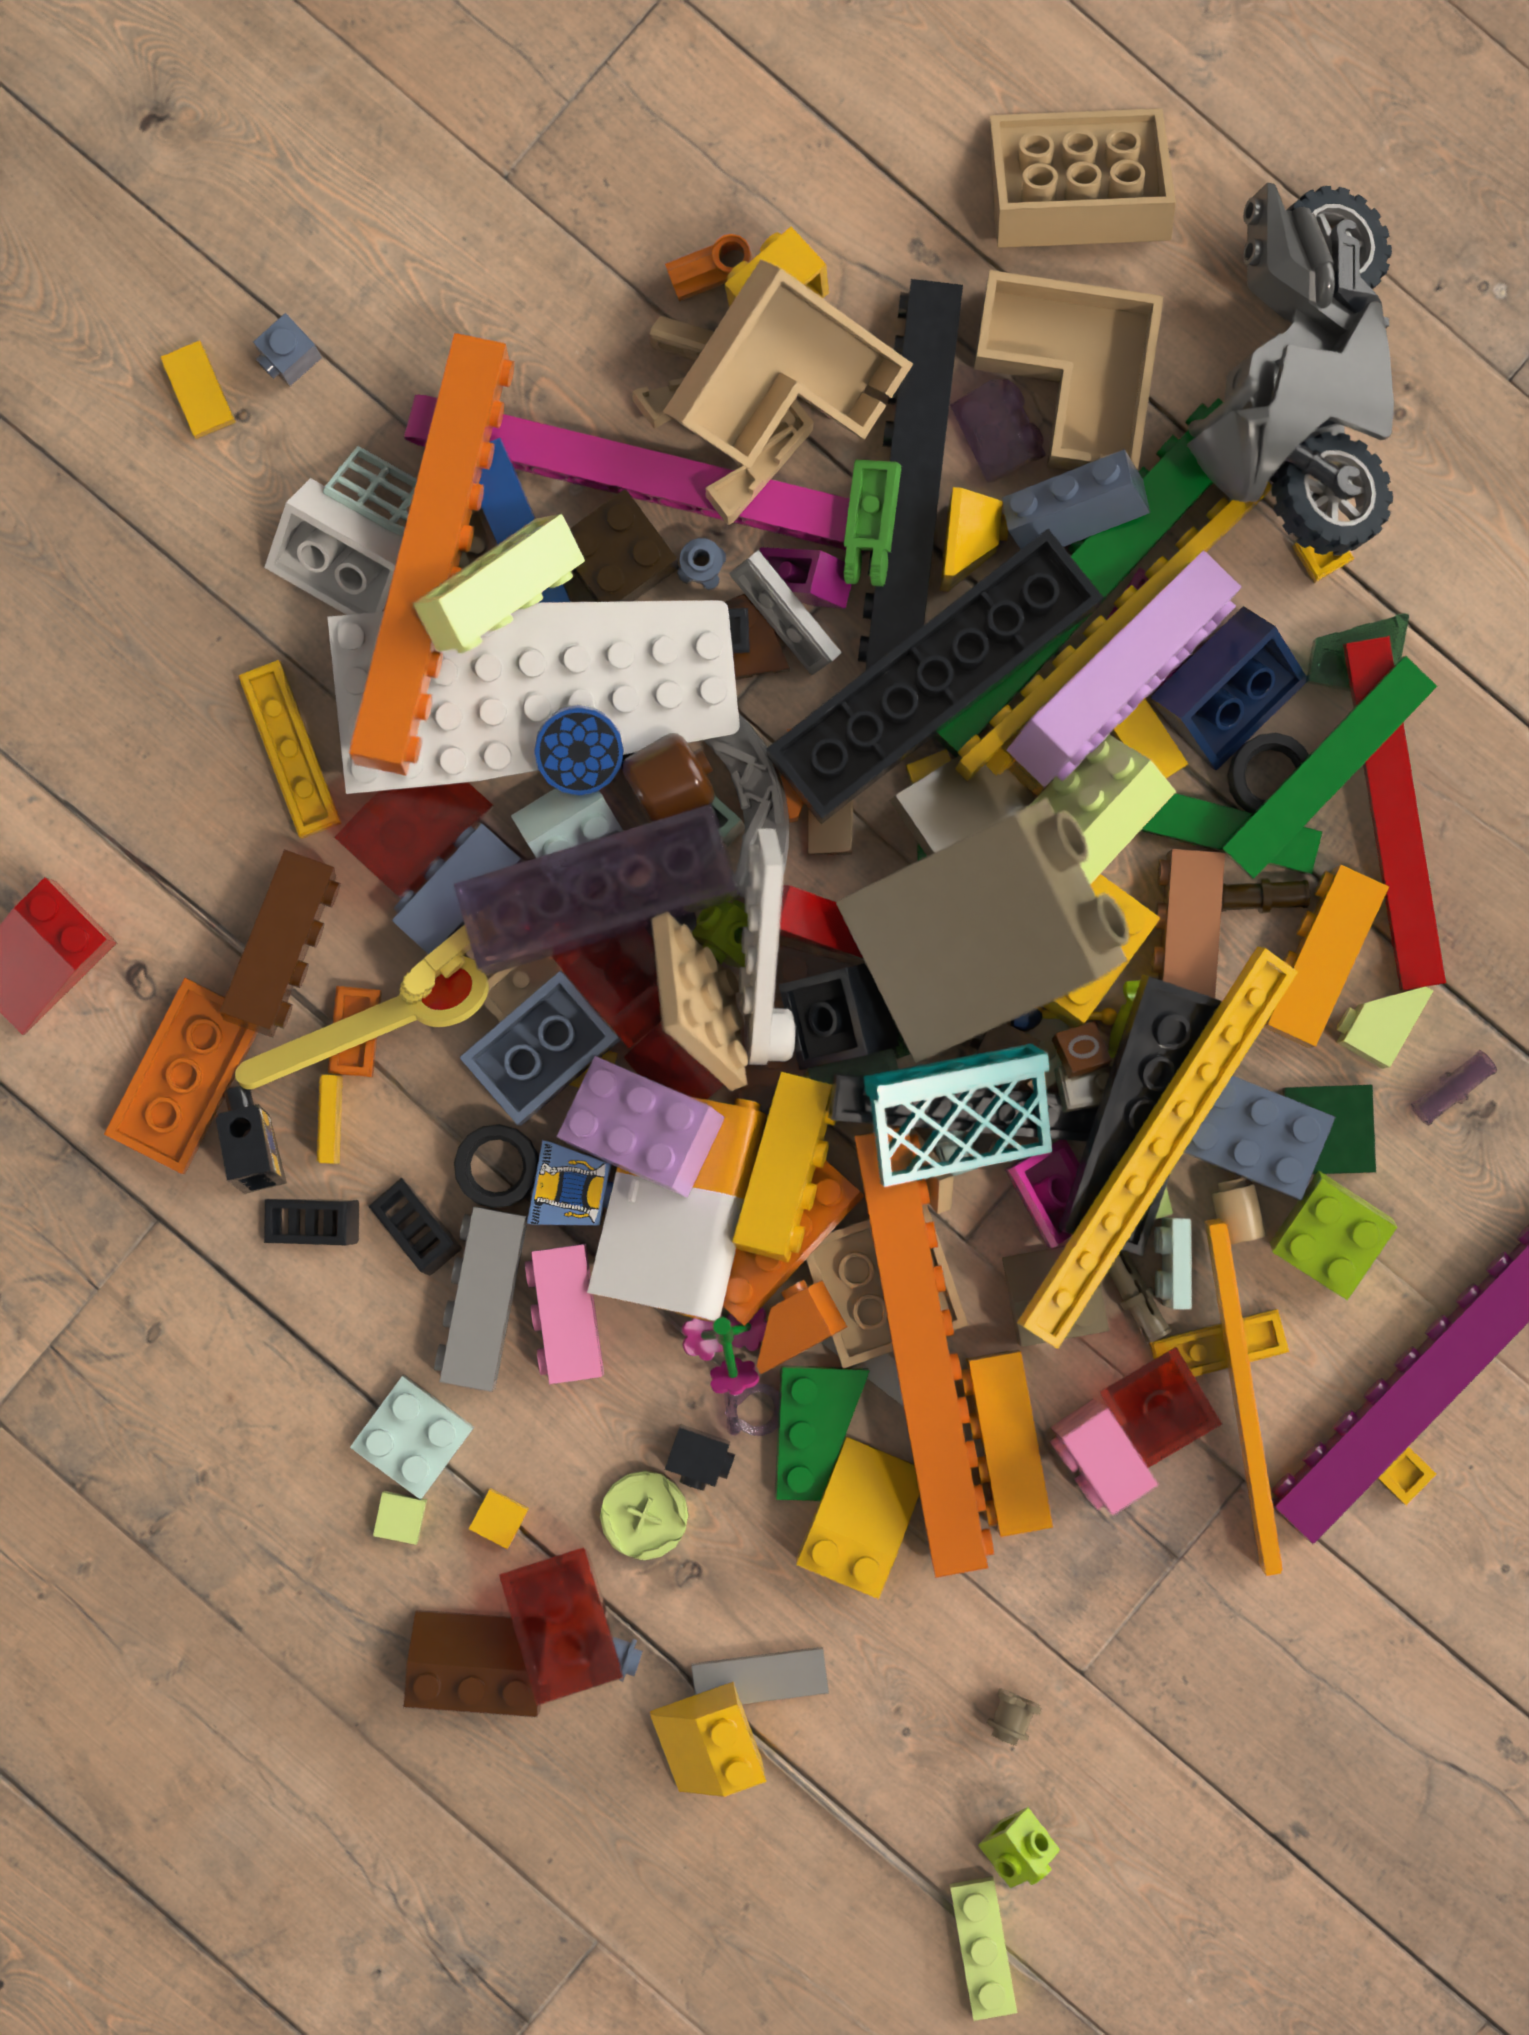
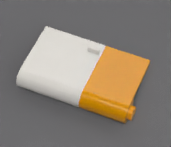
[587,1096,767,1323]

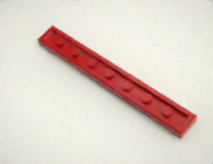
[1343,636,1446,991]

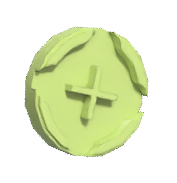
[600,1470,689,1560]

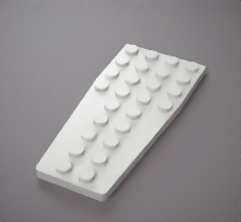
[327,600,740,794]

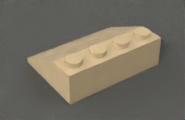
[990,108,1176,248]

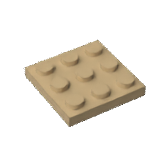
[652,912,748,1091]
[806,1204,968,1369]

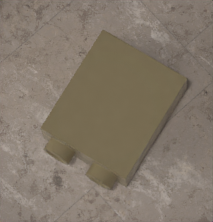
[836,798,1129,1063]

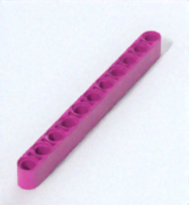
[404,394,864,552]

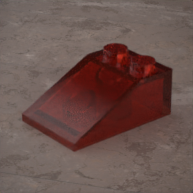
[334,782,494,899]
[538,885,663,1048]
[499,1547,624,1706]

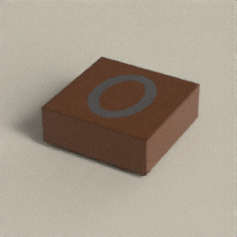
[1051,1022,1112,1078]

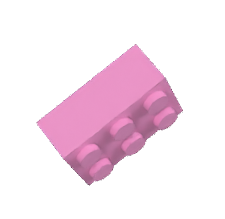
[1049,1399,1158,1515]

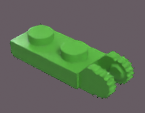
[844,459,902,586]

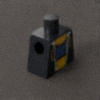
[215,1086,287,1194]

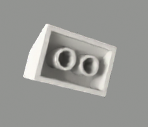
[264,478,403,615]

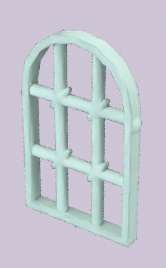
[323,446,417,536]

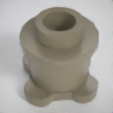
[987,1688,1042,1745]

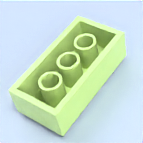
[1026,735,1176,884]

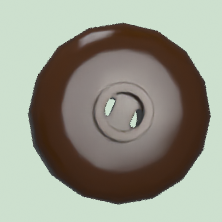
[621,733,715,831]

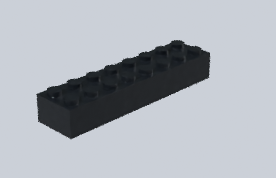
[766,528,1104,824]

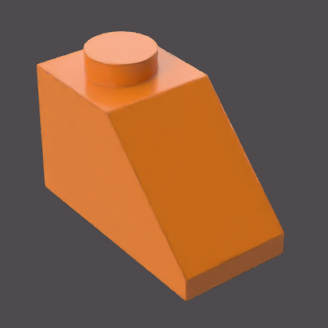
[756,1280,847,1374]

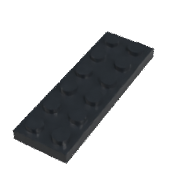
[1058,975,1222,1256]

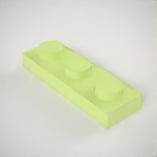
[950,1876,1017,2021]

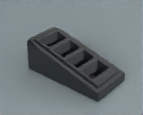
[368,1178,462,1276]
[264,1199,359,1246]

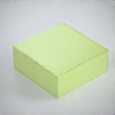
[373,1491,427,1545]

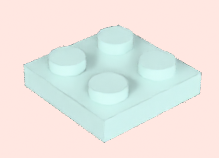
[1154,1218,1192,1309]
[350,1375,474,1500]

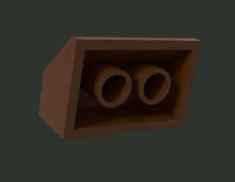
[403,1610,548,1717]

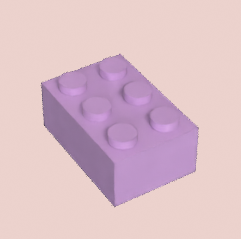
[557,1056,725,1198]

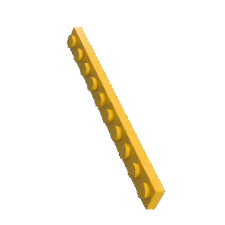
[955,482,1272,781]
[1017,946,1298,1349]

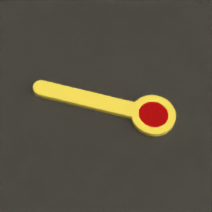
[235,956,489,1089]

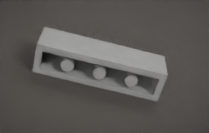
[434,1206,528,1392]

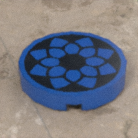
[534,705,624,795]

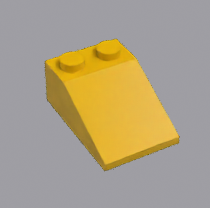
[796,1436,919,1600]

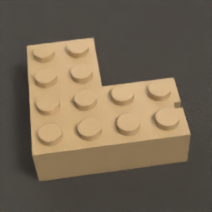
[663,259,913,469]
[973,270,1164,470]

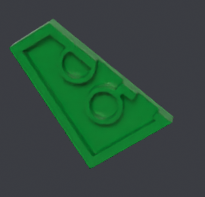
[775,1365,870,1501]

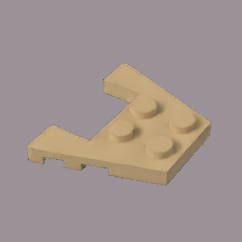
[632,377,813,525]

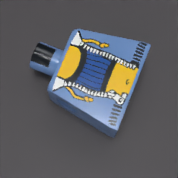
[527,1141,614,1225]

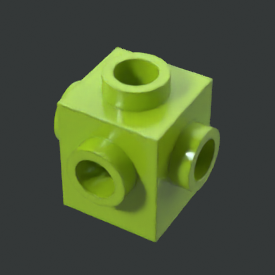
[692,899,749,968]
[978,1807,1060,1888]

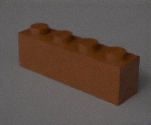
[220,849,340,1038]

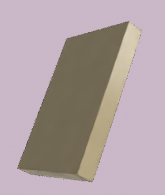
[890,755,1035,856]

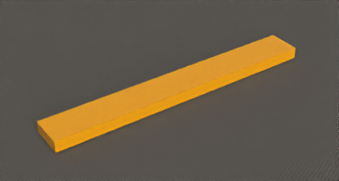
[1204,1218,1283,1576]

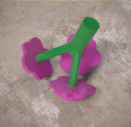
[682,1307,767,1395]

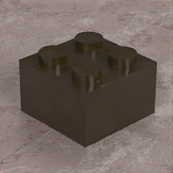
[570,488,679,602]

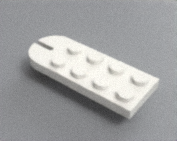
[739,829,795,1065]

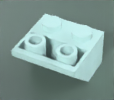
[511,788,638,902]

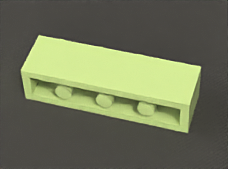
[413,514,585,653]

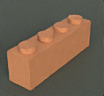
[1152,849,1225,998]

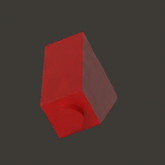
[779,884,864,960]

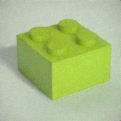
[1270,1170,1398,1301]

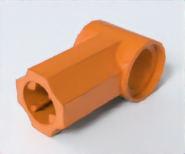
[665,234,753,302]

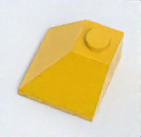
[940,487,1008,591]

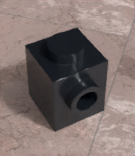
[665,1424,735,1491]

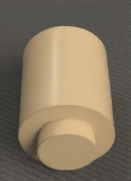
[1211,1177,1267,1245]

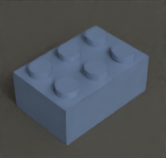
[459,970,621,1126]
[1183,1075,1335,1200]

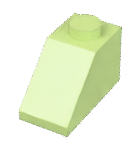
[1336,987,1433,1069]

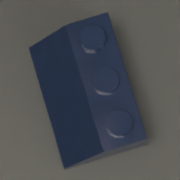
[1150,606,1309,771]

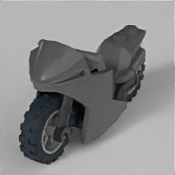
[1187,183,1394,556]

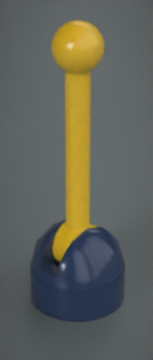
[1011,1006,1117,1031]

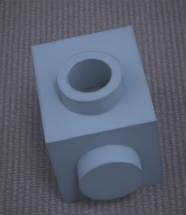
[253,313,322,386]

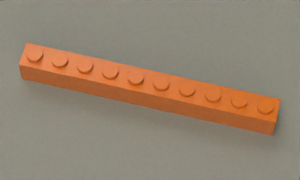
[349,333,515,776]
[854,1127,994,1578]

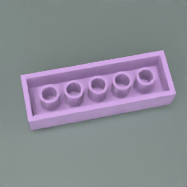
[1007,550,1242,787]

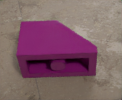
[759,547,852,609]

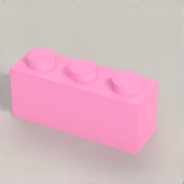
[525,1244,604,1384]

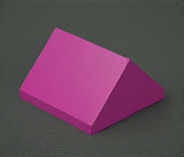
[1005,1139,1079,1248]

